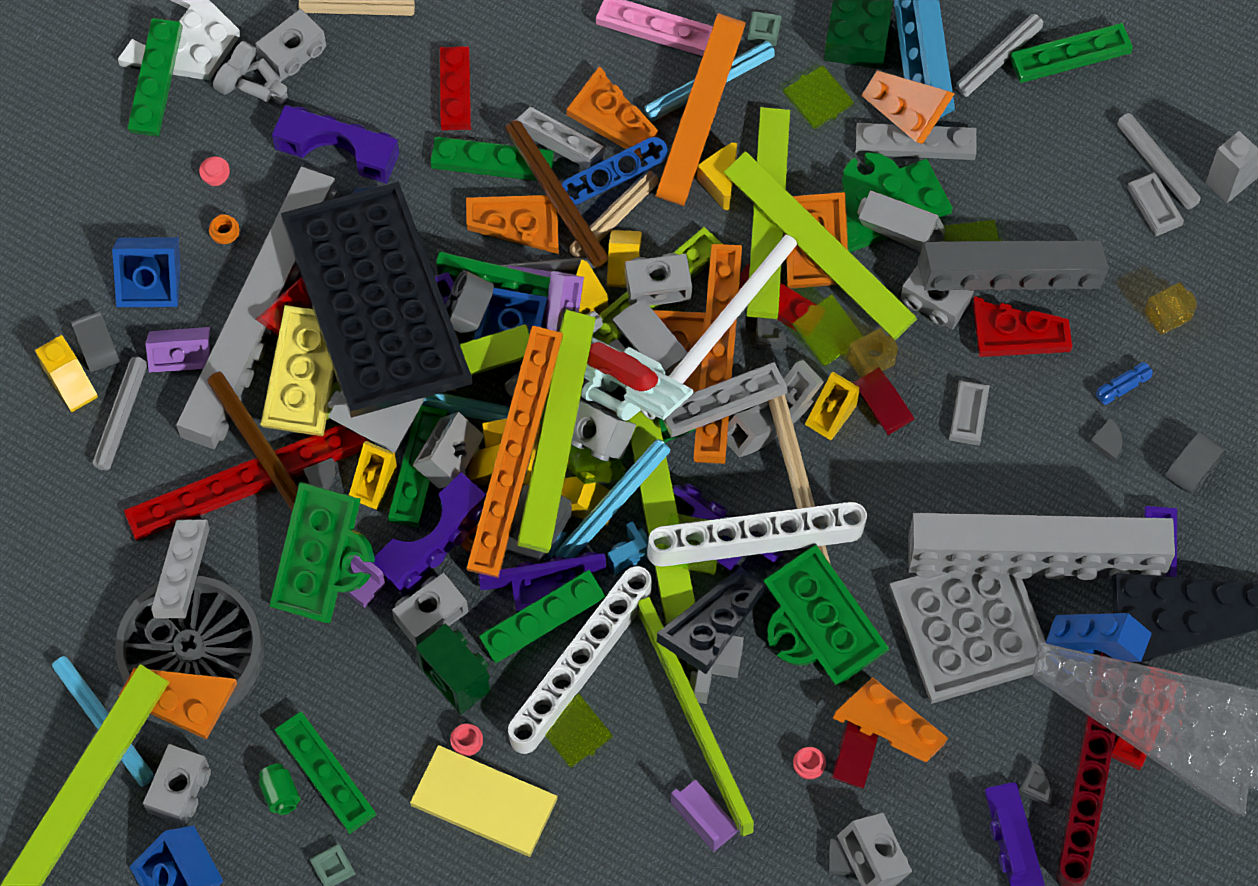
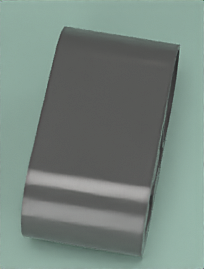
[445,270,494,337]
[71,311,120,373]
[1165,432,1226,495]

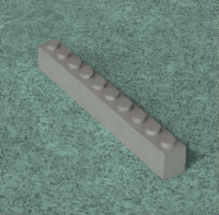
[176,167,339,450]

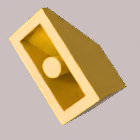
[35,335,98,413]

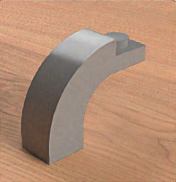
[727,360,824,458]

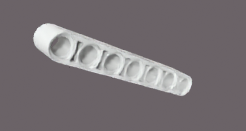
[647,502,867,566]
[508,566,651,754]

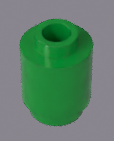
[258,764,300,815]

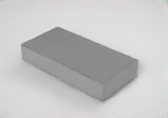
[1127,172,1184,237]
[949,380,990,446]

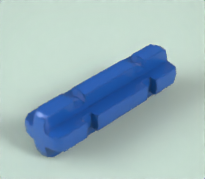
[1096,362,1153,405]

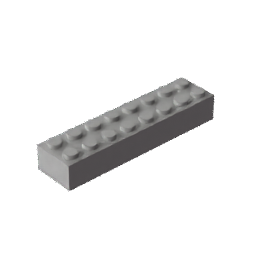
[908,513,1175,580]

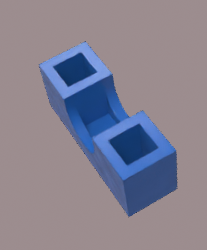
[1045,613,1152,662]

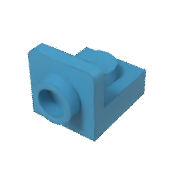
[608,522,649,576]

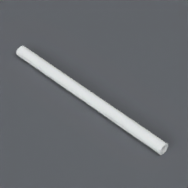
[641,235,797,420]

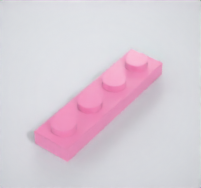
[596,0,713,56]

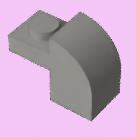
[687,636,744,704]

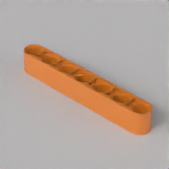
[655,13,746,206]

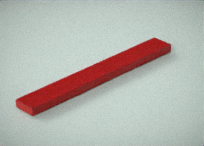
[124,424,369,541]

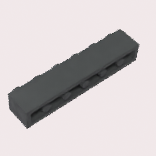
[917,241,1109,291]

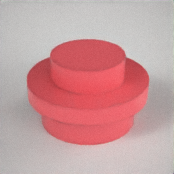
[199,157,230,186]
[450,724,483,756]
[793,747,826,779]

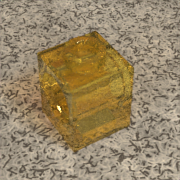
[1145,282,1197,335]
[847,328,898,378]

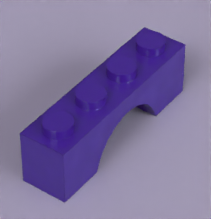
[272,105,399,184]
[371,472,486,596]

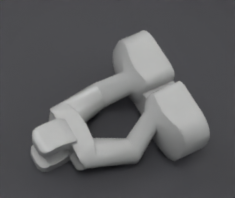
[213,41,288,104]

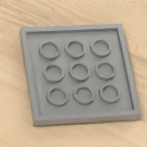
[889,573,1054,704]

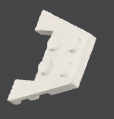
[118,0,240,80]

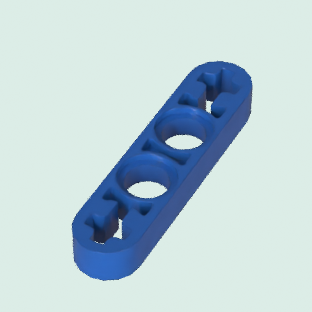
[562,137,668,206]

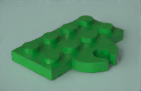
[838,153,953,253]
[269,483,375,623]
[763,545,890,686]

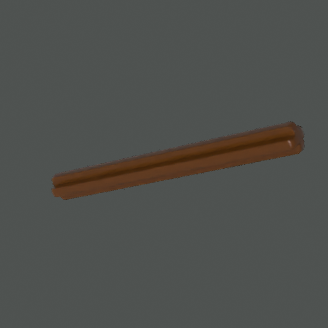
[505,120,608,267]
[207,371,298,511]

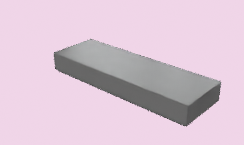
[516,107,606,169]

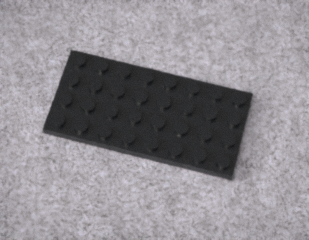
[281,182,472,418]

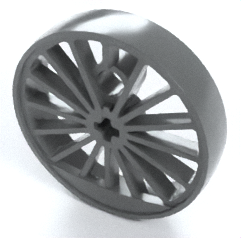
[115,576,264,715]

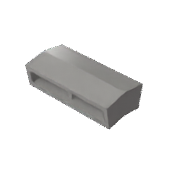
[612,299,688,376]

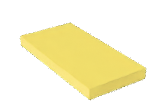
[260,305,336,436]
[410,745,557,857]

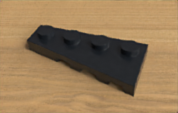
[656,568,765,674]

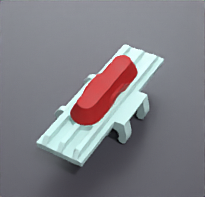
[581,337,693,421]

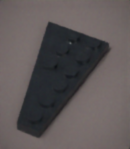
[1112,573,1258,669]

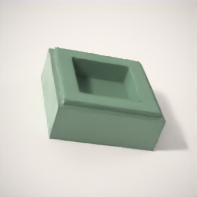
[747,11,782,46]
[310,844,355,886]

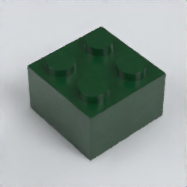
[824,0,893,69]
[415,623,490,715]

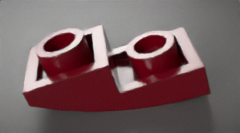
[853,367,915,435]
[830,720,878,789]

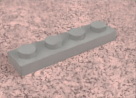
[855,123,976,160]
[663,362,787,438]
[151,520,210,618]

